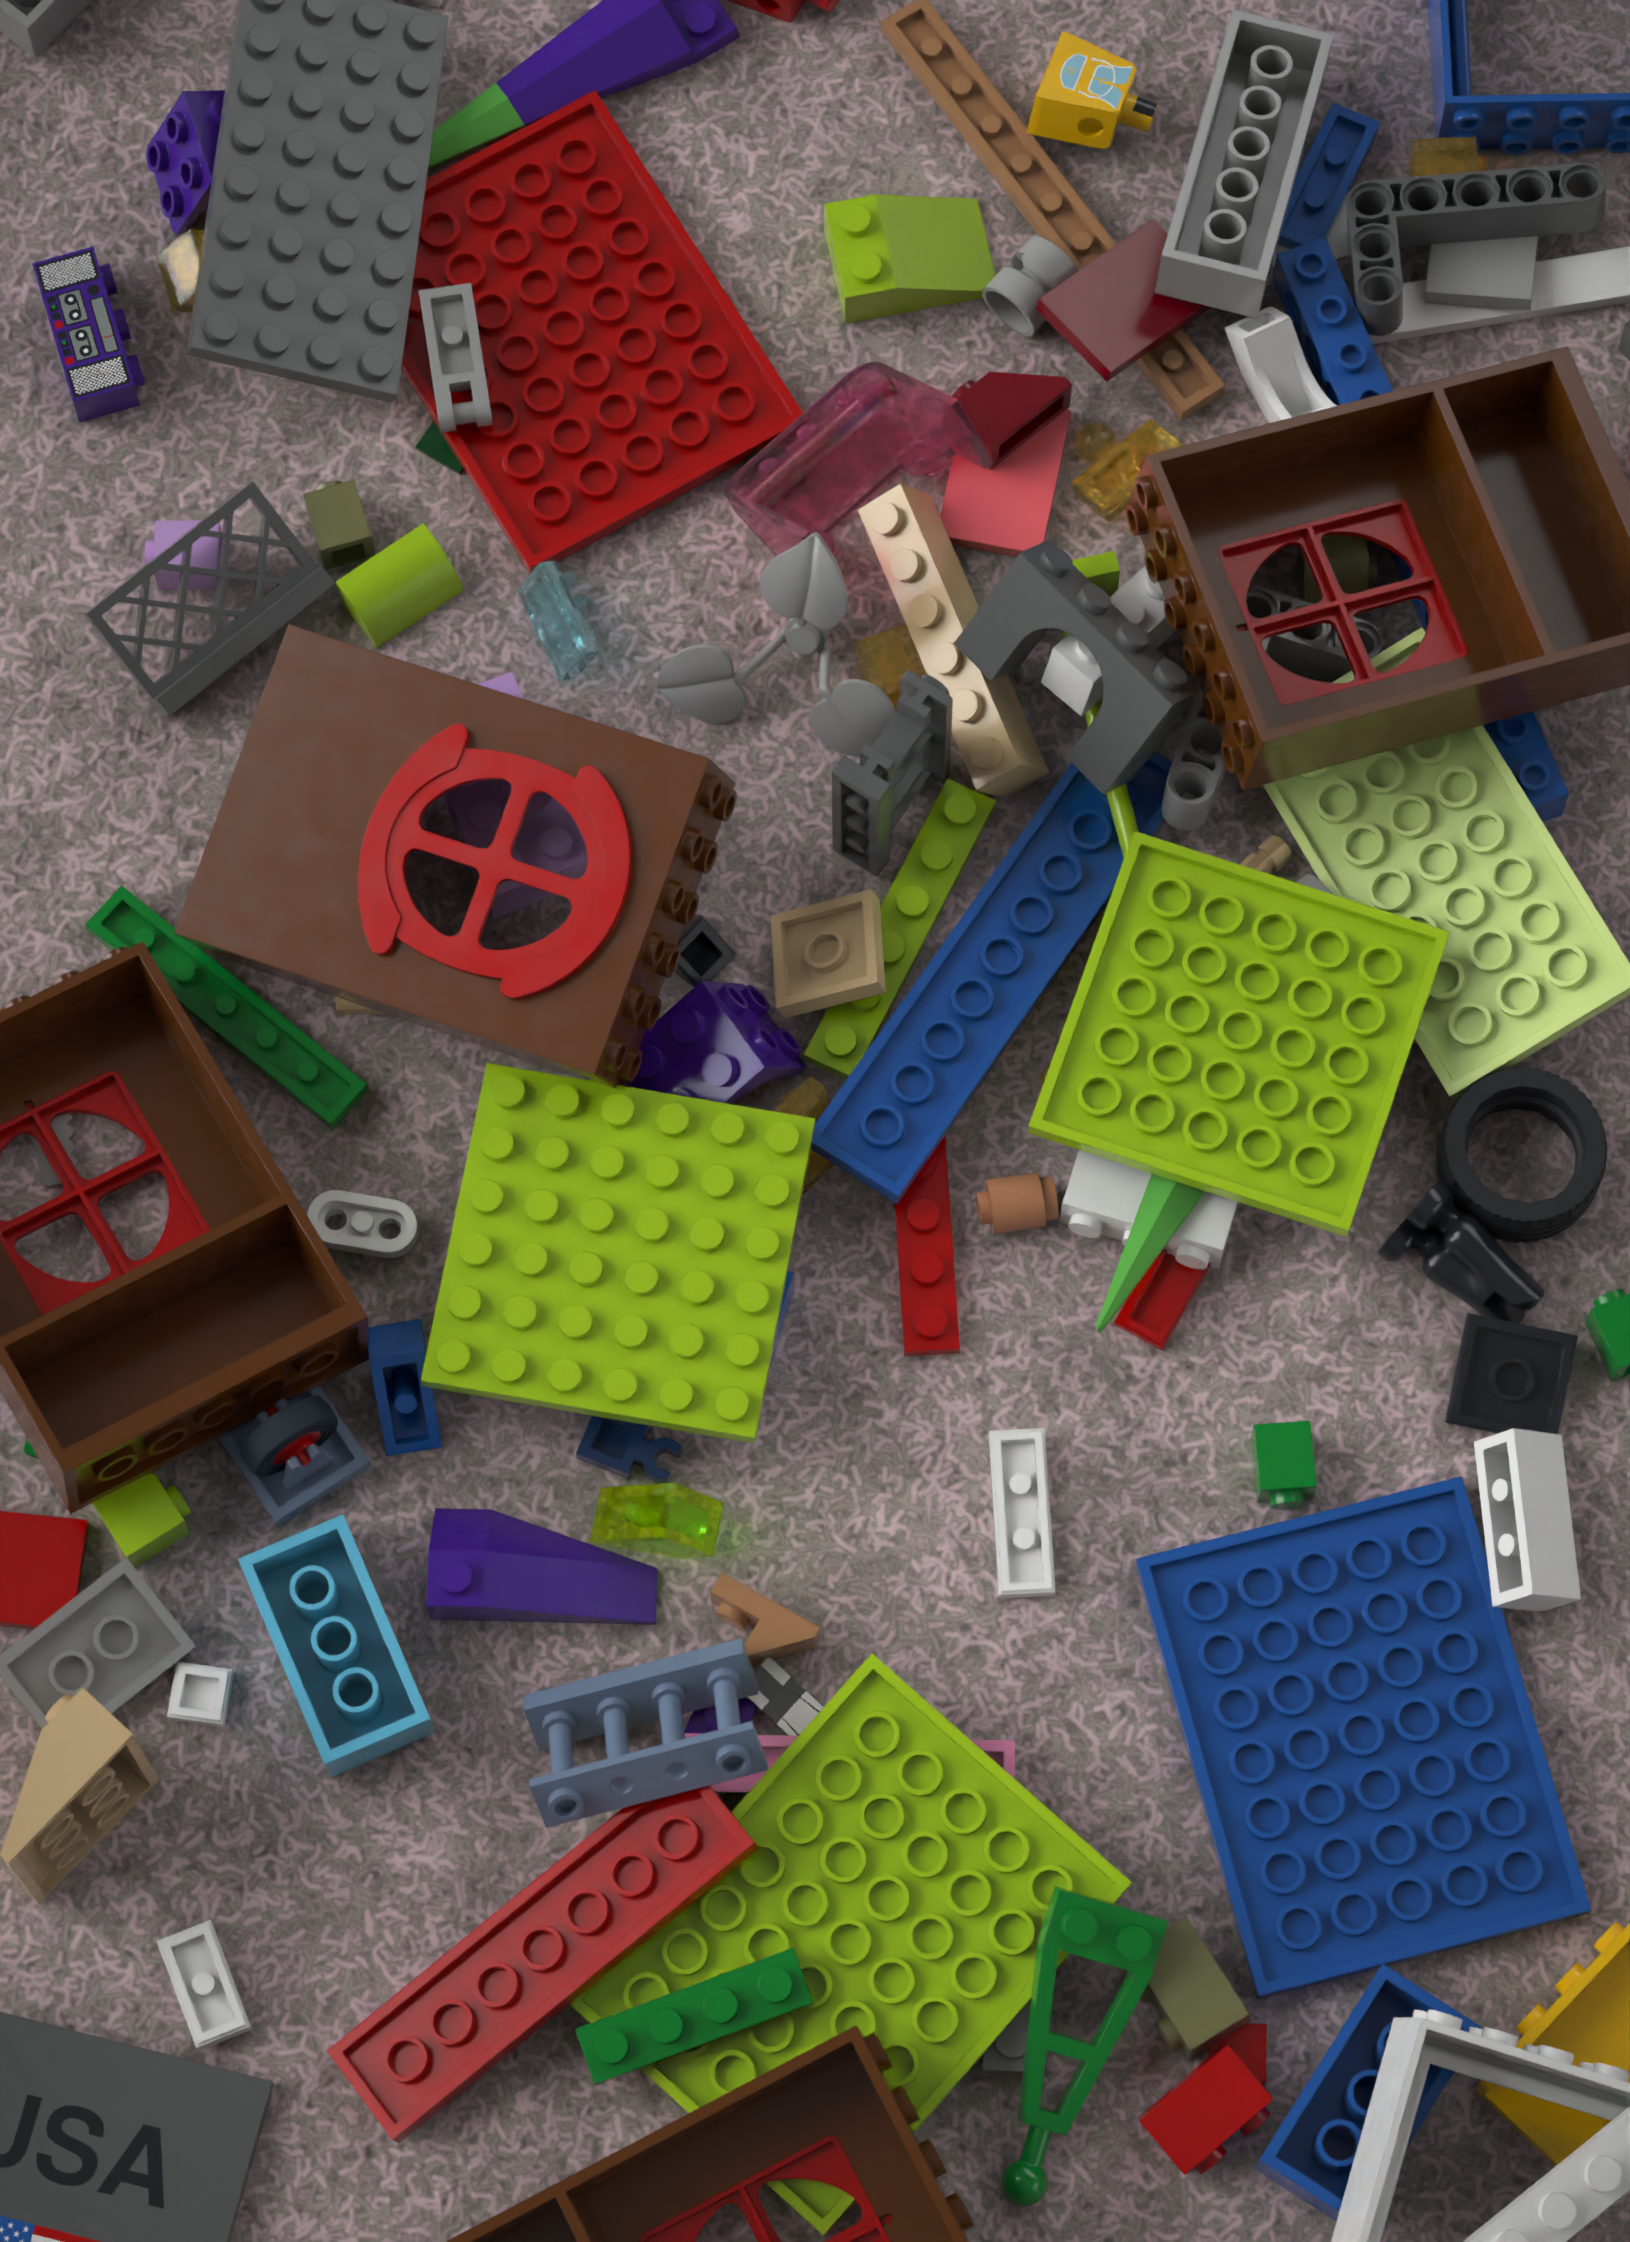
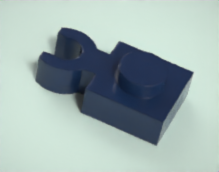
[576,1416,682,1485]

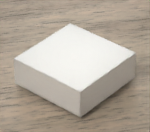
[167,1662,234,1728]

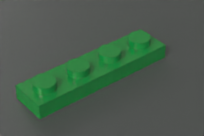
[575,1948,814,2085]

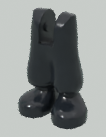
[1377,1180,1545,1324]

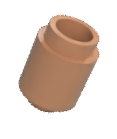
[976,1172,1059,1234]

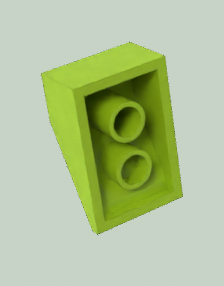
[824,194,995,324]

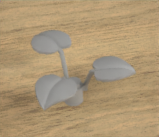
[657,532,896,757]

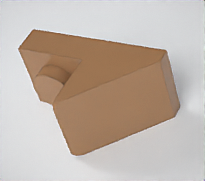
[710,1572,821,1666]

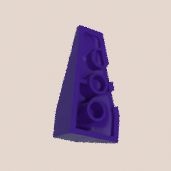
[426,1508,658,1625]

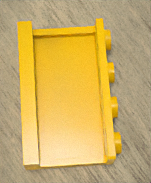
[1474,1921,1630,2166]

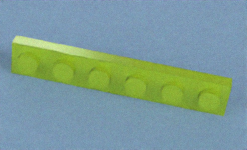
[804,778,996,1080]

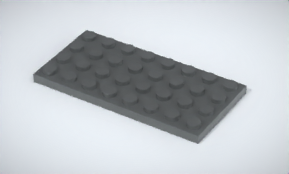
[186,0,448,403]

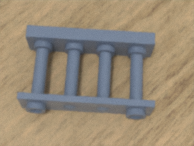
[523,1638,768,1828]

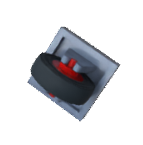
[218,1385,372,1528]

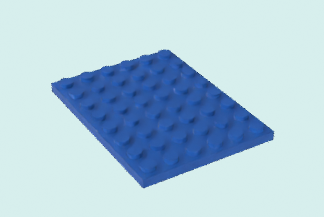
[1135,1476,1592,2000]

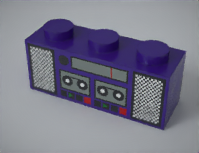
[32,247,145,423]

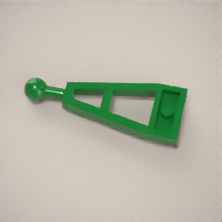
[1001,1886,1168,2206]

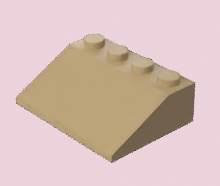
[0,1687,160,1904]

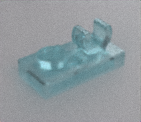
[517,560,600,682]

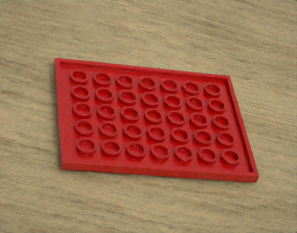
[401,90,807,577]

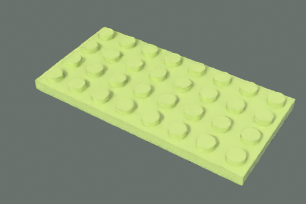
[1263,627,1630,1102]

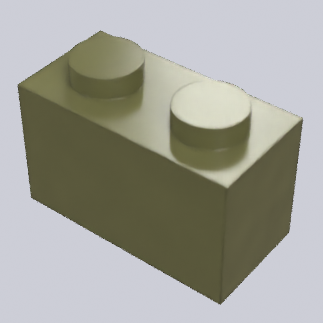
[1124,1916,1249,2061]

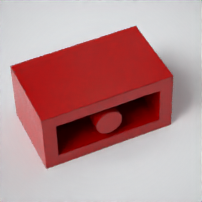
[1138,2041,1274,2175]

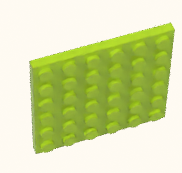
[1028,831,1450,1237]
[421,1063,815,1444]

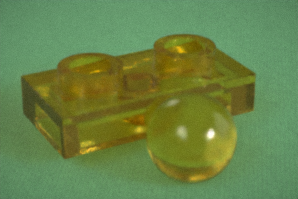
[1071,419,1183,523]

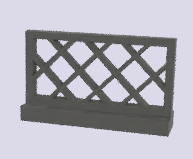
[84,482,336,717]

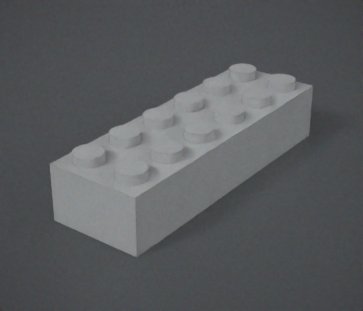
[1154,9,1334,318]

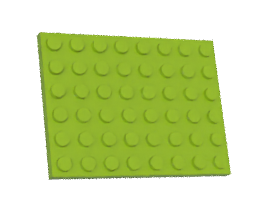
[569,1653,1132,2236]

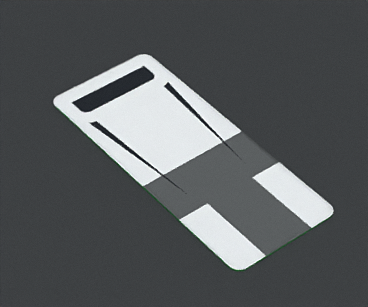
[748,1658,824,1736]

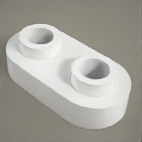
[307,1190,418,1259]

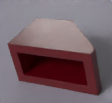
[948,372,1072,470]

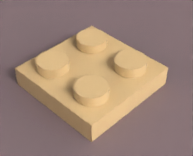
[771,889,886,1019]

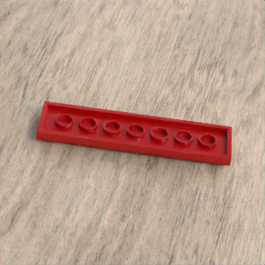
[327,1785,759,2144]

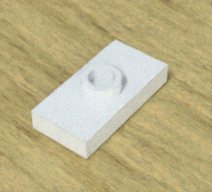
[157,1920,252,2051]

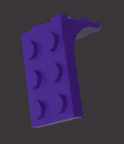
[146,90,225,234]
[626,981,806,1104]

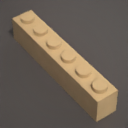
[858,483,1050,798]

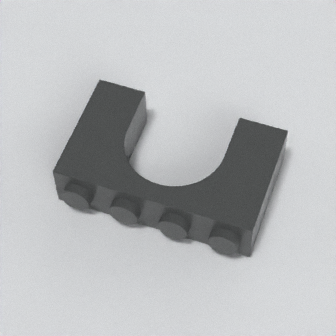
[954,540,1200,795]

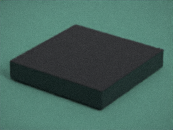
[1444,1313,1578,1434]

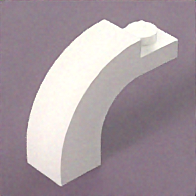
[1225,306,1337,423]

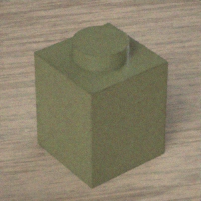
[303,480,376,570]

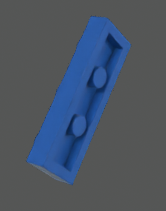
[1278,102,1380,249]

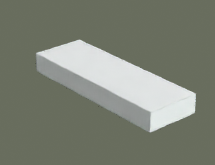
[988,1428,1055,1599]

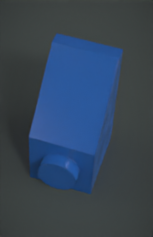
[368,1319,442,1456]

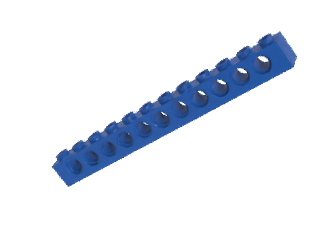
[1272,237,1569,822]

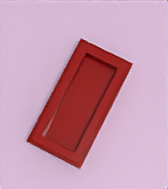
[1114,1249,1211,1351]

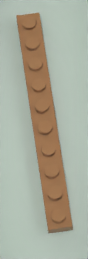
[881,0,1225,421]

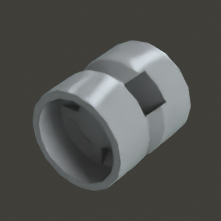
[982,236,1078,337]

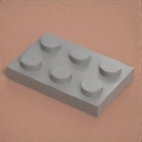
[0,1557,196,1729]

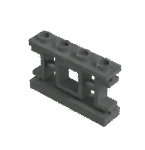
[832,670,953,877]

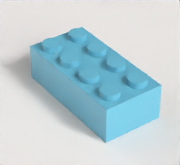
[238,1514,435,1778]

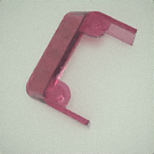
[724,362,993,558]

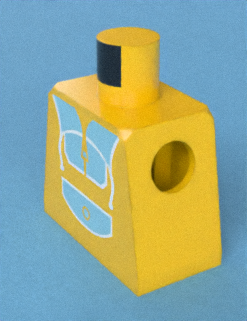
[1026,31,1158,149]

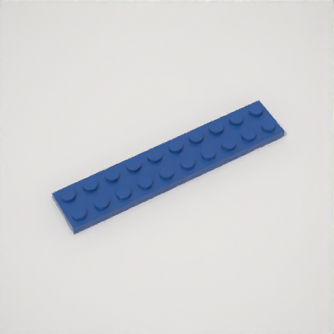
[811,751,1184,1204]

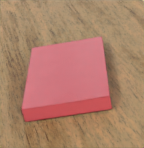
[940,410,1071,557]

